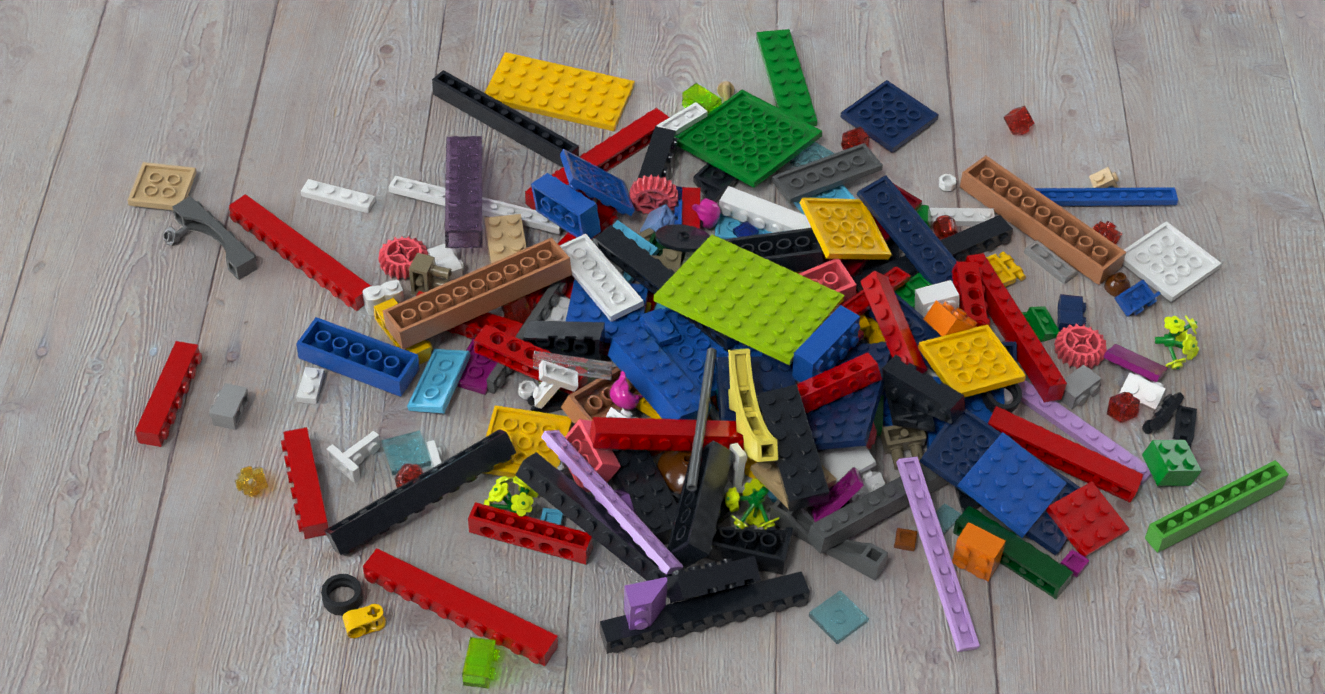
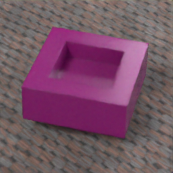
[1060,549,1089,578]

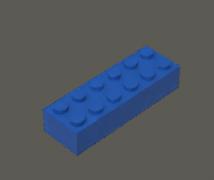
[296,317,420,397]
[608,329,712,420]

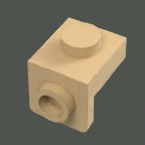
[1089,167,1119,188]

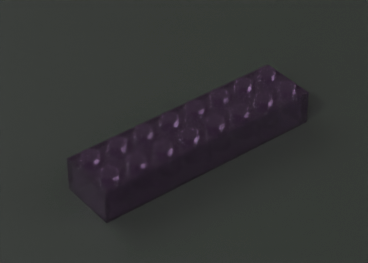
[445,136,483,248]

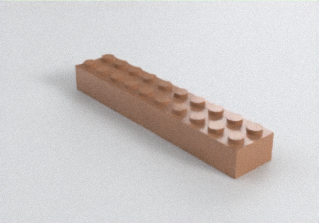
[960,155,1126,285]
[383,237,572,349]

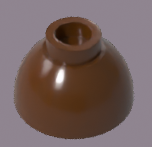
[1104,272,1131,297]

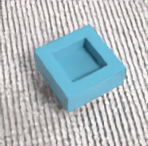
[541,508,564,525]

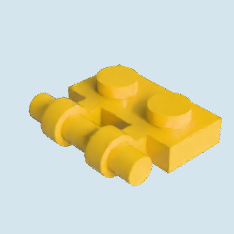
[986,251,1026,287]

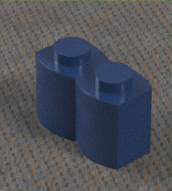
[1057,294,1086,331]

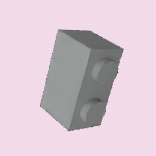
[1060,365,1101,409]
[209,383,250,430]

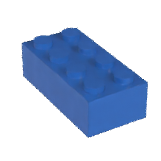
[531,173,601,239]
[792,305,860,382]

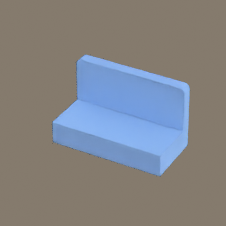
[640,204,676,232]

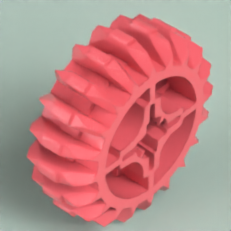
[629,174,678,214]
[378,236,428,281]
[1054,323,1107,370]

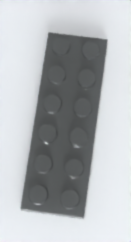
[772,143,883,204]

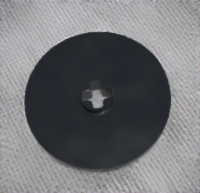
[655,224,710,252]

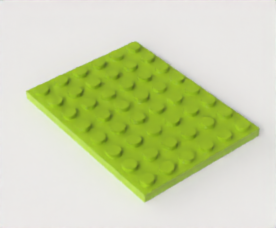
[653,235,845,365]

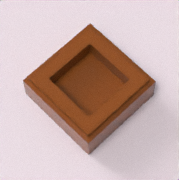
[894,528,917,552]

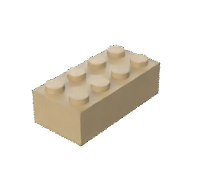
[484,214,527,264]

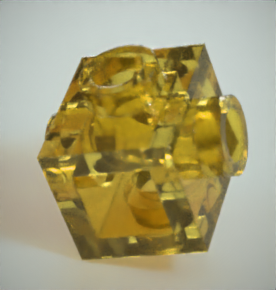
[234,466,268,497]

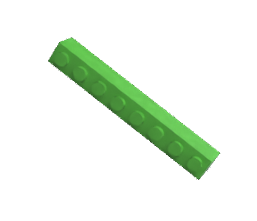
[1145,460,1289,553]

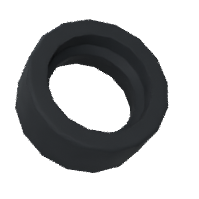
[982,383,1022,413]
[321,574,363,616]

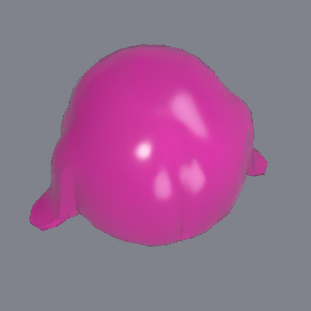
[692,198,721,229]
[610,371,643,410]

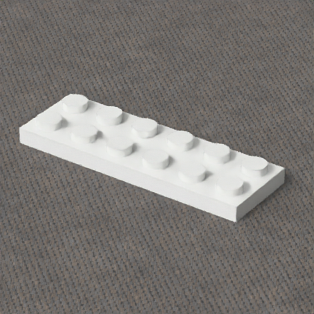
[560,234,644,321]

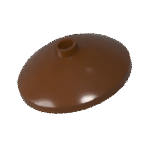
[657,450,692,494]

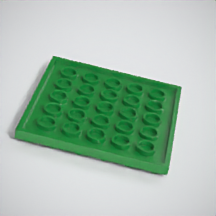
[676,89,822,188]

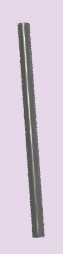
[686,348,717,491]

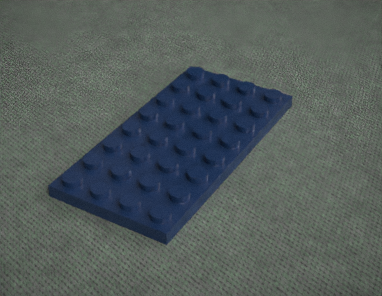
[806,342,892,450]
[919,409,1081,556]

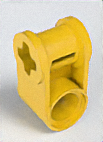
[342,604,386,638]

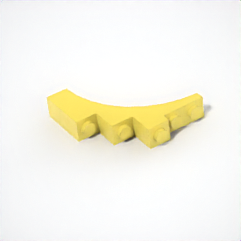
[728,349,778,462]

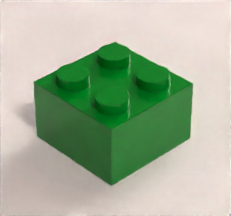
[1142,440,1202,486]

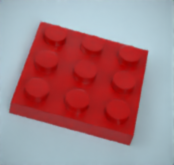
[1046,481,1130,557]

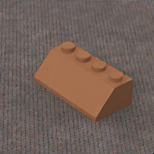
[561,367,641,423]

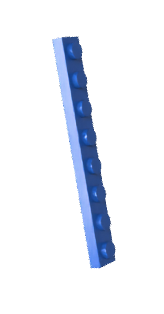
[1034,187,1178,206]

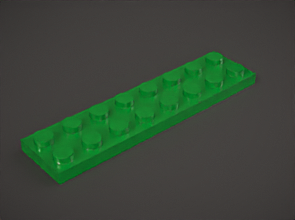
[756,29,817,126]

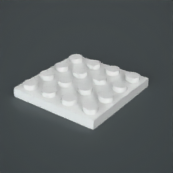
[1123,221,1222,302]

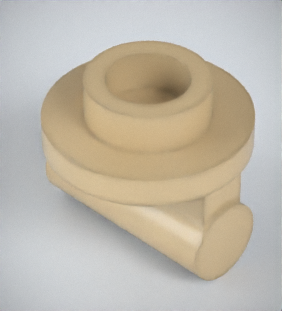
[717,81,734,101]

